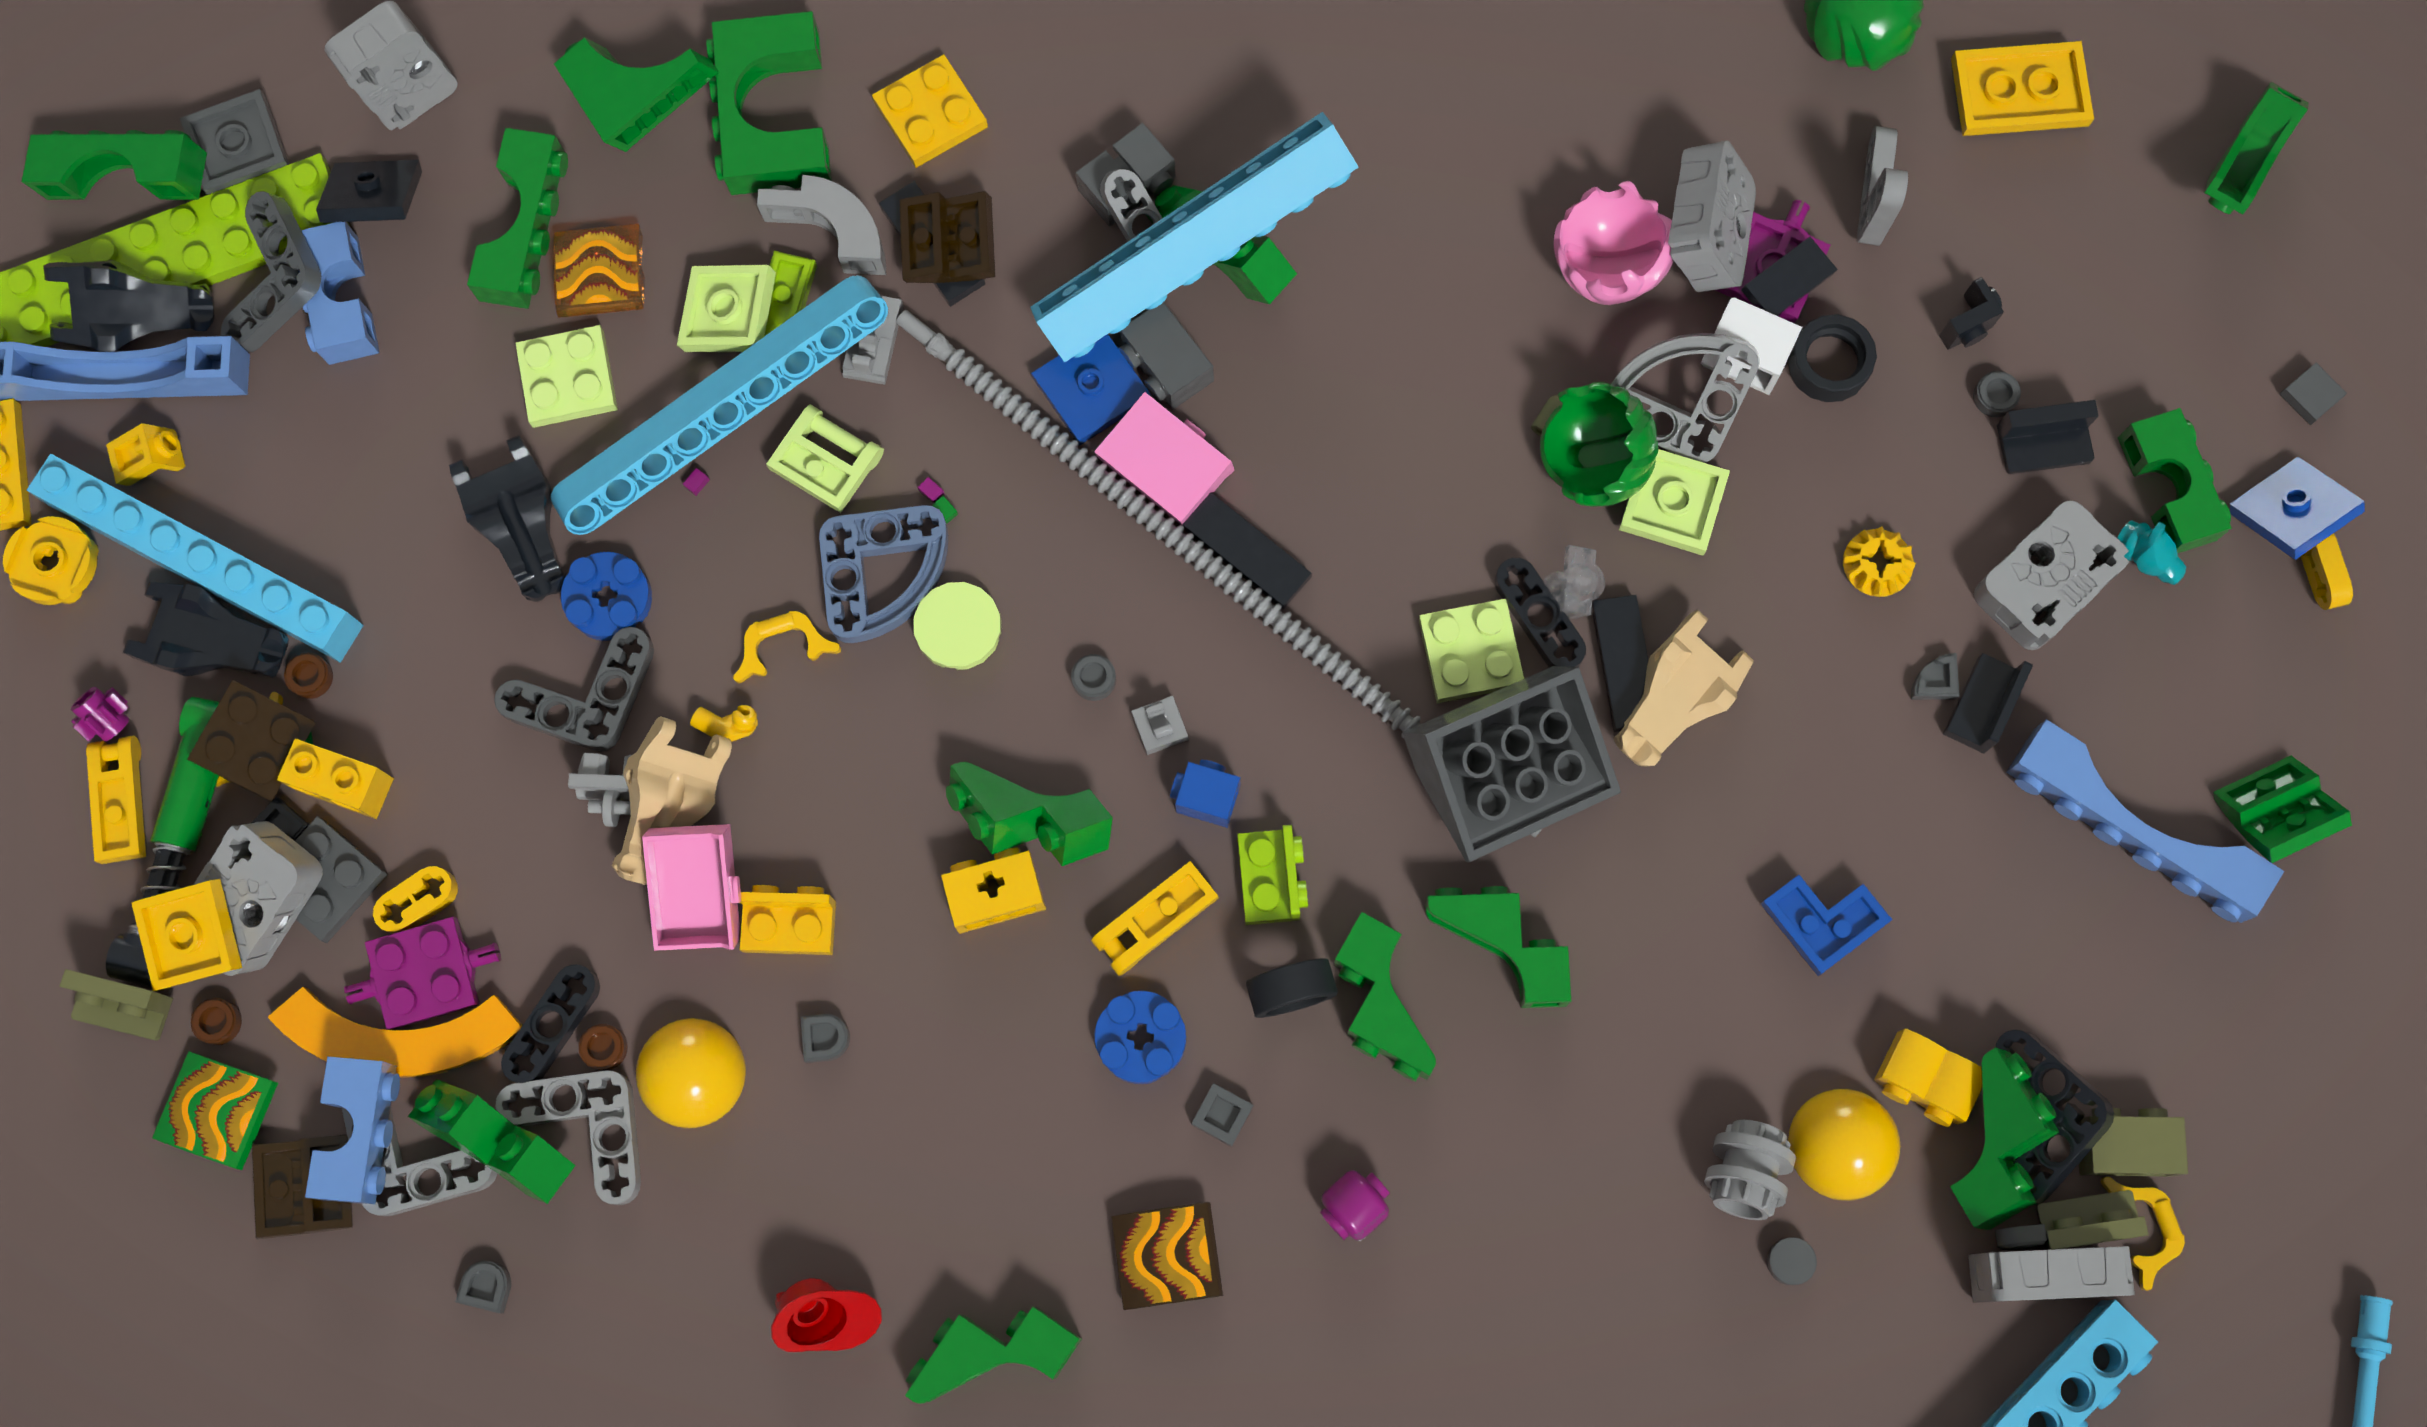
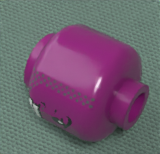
[1320,1170,1390,1241]

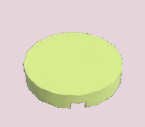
[914,582,1001,670]

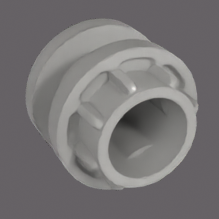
[1704,1120,1796,1220]

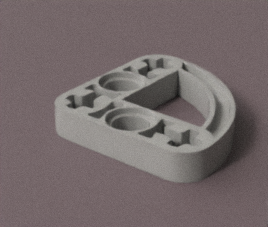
[1611,333,1760,462]

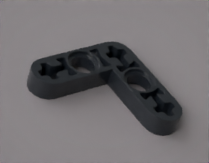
[1996,1030,2114,1205]

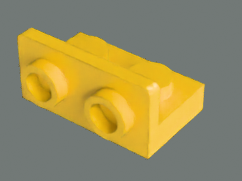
[740,885,836,955]

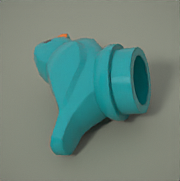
[2117,520,2186,585]

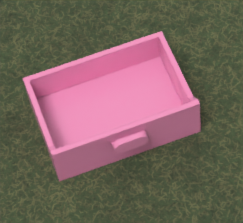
[1094,392,1235,525]
[642,824,741,951]

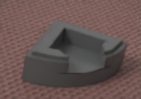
[1911,653,1959,700]

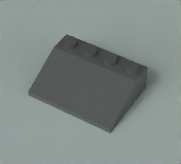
[1402,666,1621,862]

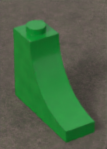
[554,37,719,152]

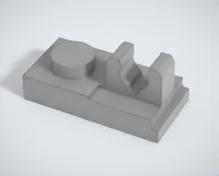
[842,296,904,385]

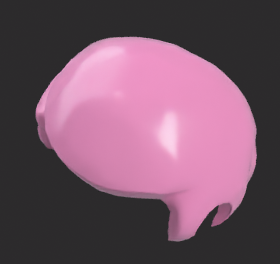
[1554,181,1673,305]

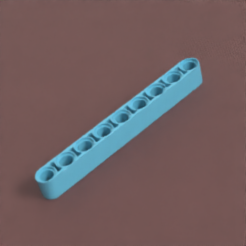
[551,275,888,535]

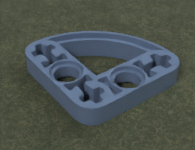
[819,505,948,643]

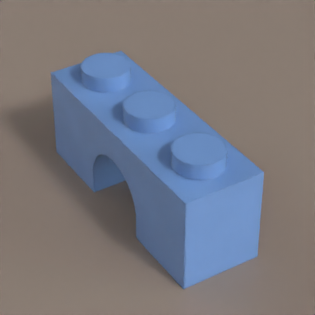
[298,222,380,365]
[305,1056,400,1205]

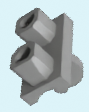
[568,753,631,827]

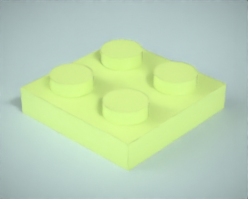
[677,265,776,352]
[515,325,618,428]
[1619,449,1730,556]
[1418,598,1524,703]

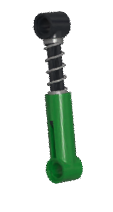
[106,697,219,986]

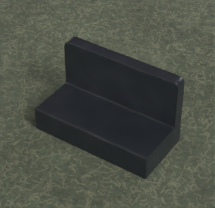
[1997,400,2099,474]
[1943,653,2033,754]

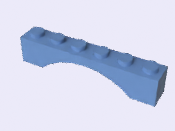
[0,336,250,401]
[2006,719,2285,923]

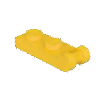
[86,736,146,864]
[1091,861,1219,976]

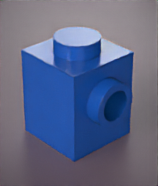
[1170,760,1241,828]

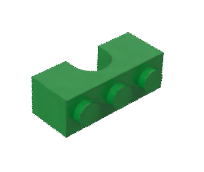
[2118,408,2232,553]

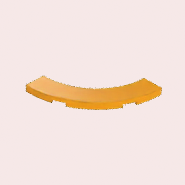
[268,987,523,1077]

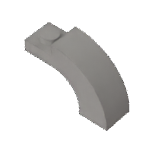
[757,175,886,275]

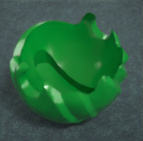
[1804,0,1924,71]
[1540,382,1658,507]

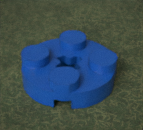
[561,552,652,641]
[1095,991,1187,1084]

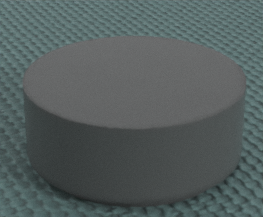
[1973,371,2021,417]
[1071,654,1116,701]
[1767,1237,1817,1285]

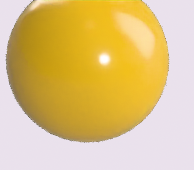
[636,1018,746,1128]
[1788,1089,1900,1201]

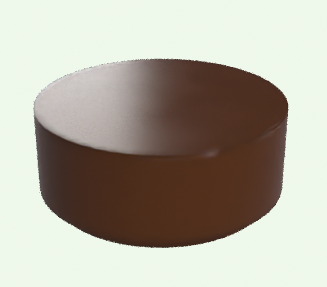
[284,653,333,699]
[191,998,242,1045]
[579,1024,628,1071]

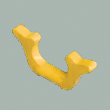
[733,611,841,684]
[2100,1177,2185,1290]

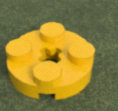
[3,516,99,605]

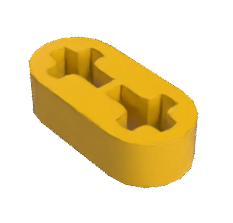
[2300,533,2353,610]
[373,866,458,934]

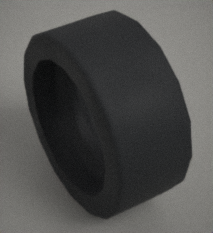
[1788,314,1877,402]
[1246,958,1338,1018]

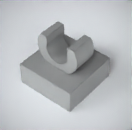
[1131,696,1189,755]

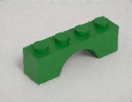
[467,128,568,309]
[21,130,207,200]

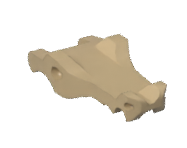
[1613,610,1754,767]
[612,716,732,885]

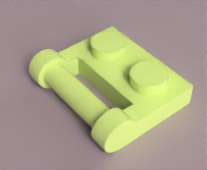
[766,404,884,513]

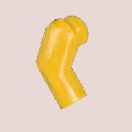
[690,705,758,742]

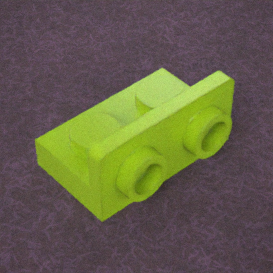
[1237,825,1308,925]

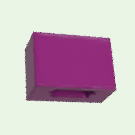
[683,468,710,496]
[918,477,945,503]

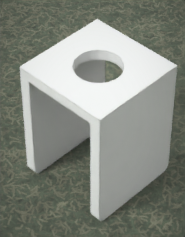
[1701,298,1802,395]

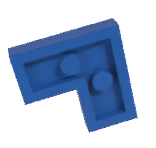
[1761,875,1892,976]

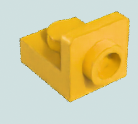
[106,423,185,486]

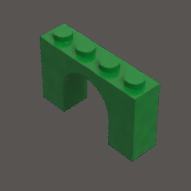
[706,11,832,195]

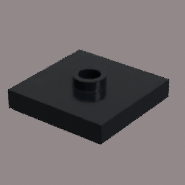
[316,160,422,223]

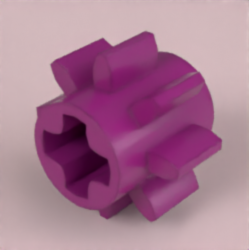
[70,687,129,741]

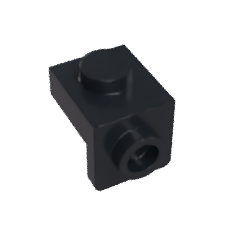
[1939,277,2004,350]

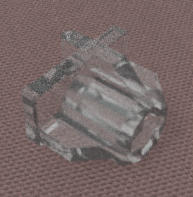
[1544,545,1605,619]

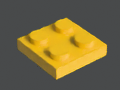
[872,54,988,168]
[131,879,242,991]

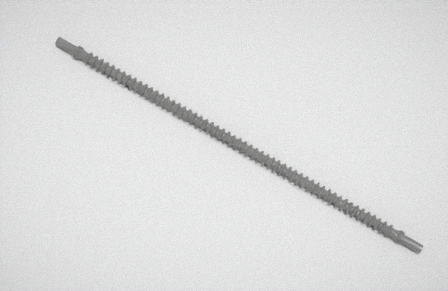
[896,310,1542,838]

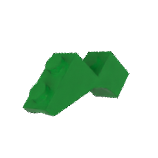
[2204,82,2309,215]
[1146,185,1297,305]
[946,762,1113,866]
[1425,886,1571,1008]
[1334,912,1436,1082]
[1950,1047,2059,1230]
[408,1079,576,1204]
[905,1307,1082,1404]

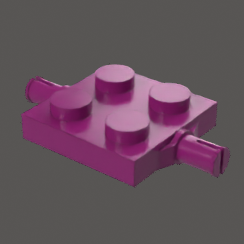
[1715,200,1831,324]
[344,917,501,1030]

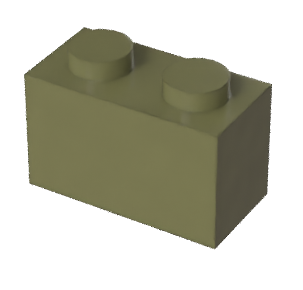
[2079,1108,2188,1177]

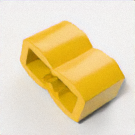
[1874,1028,1983,1127]

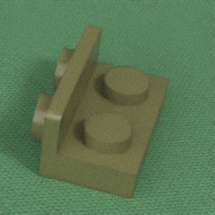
[59,969,173,1041]
[2037,1190,2149,1250]

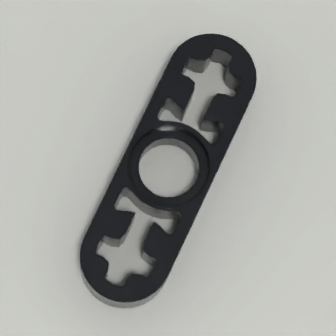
[1495,558,1586,668]
[501,964,600,1083]

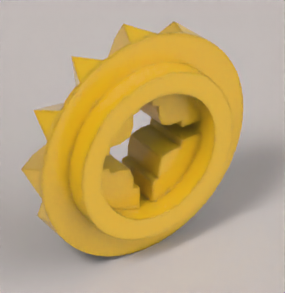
[1843,526,1916,597]

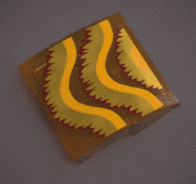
[553,224,645,318]

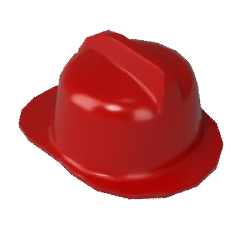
[771,1278,882,1352]

